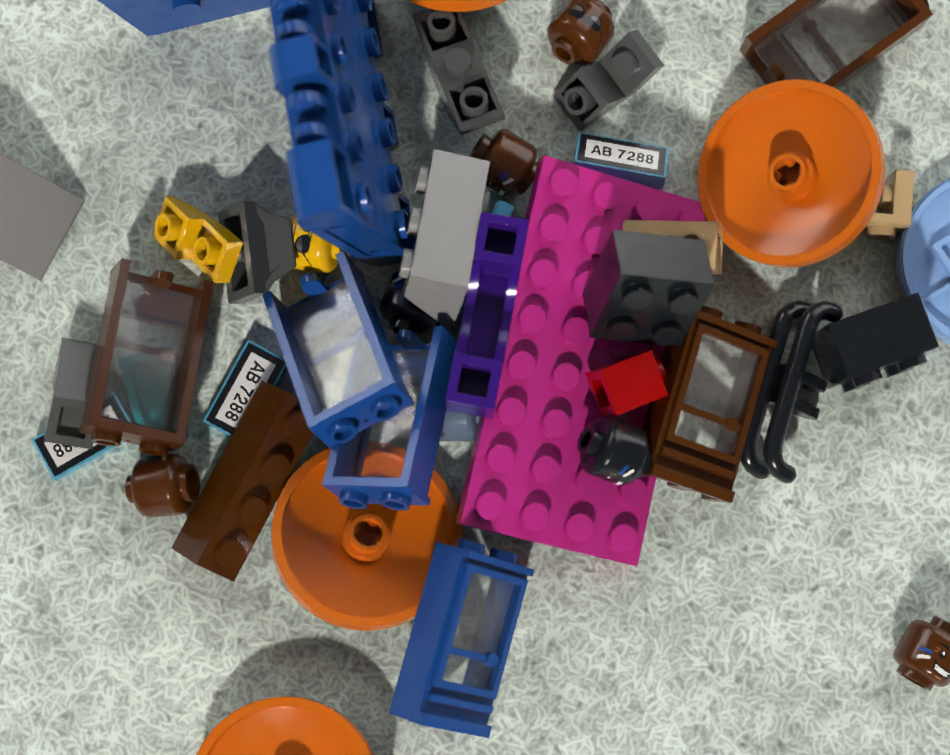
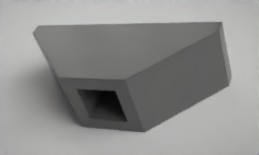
[413,9,505,135]

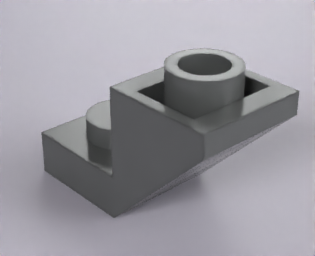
[553,30,664,131]
[44,337,97,450]

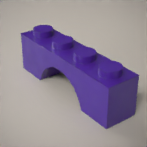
[445,211,529,419]

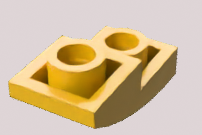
[153,196,244,283]

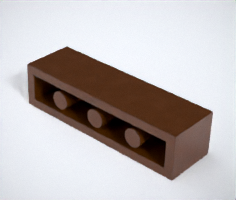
[171,381,313,582]

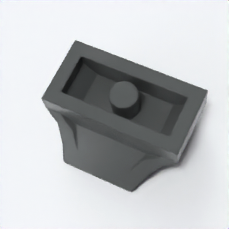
[218,201,297,304]

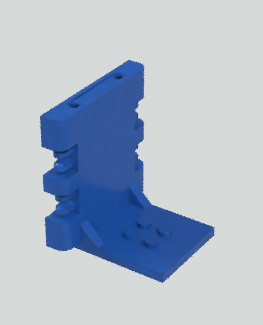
[98,0,415,266]

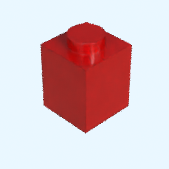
[585,350,668,417]

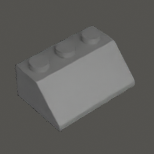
[398,149,490,328]

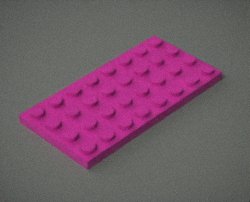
[455,155,707,566]

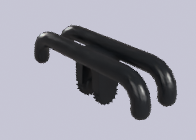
[740,300,843,483]

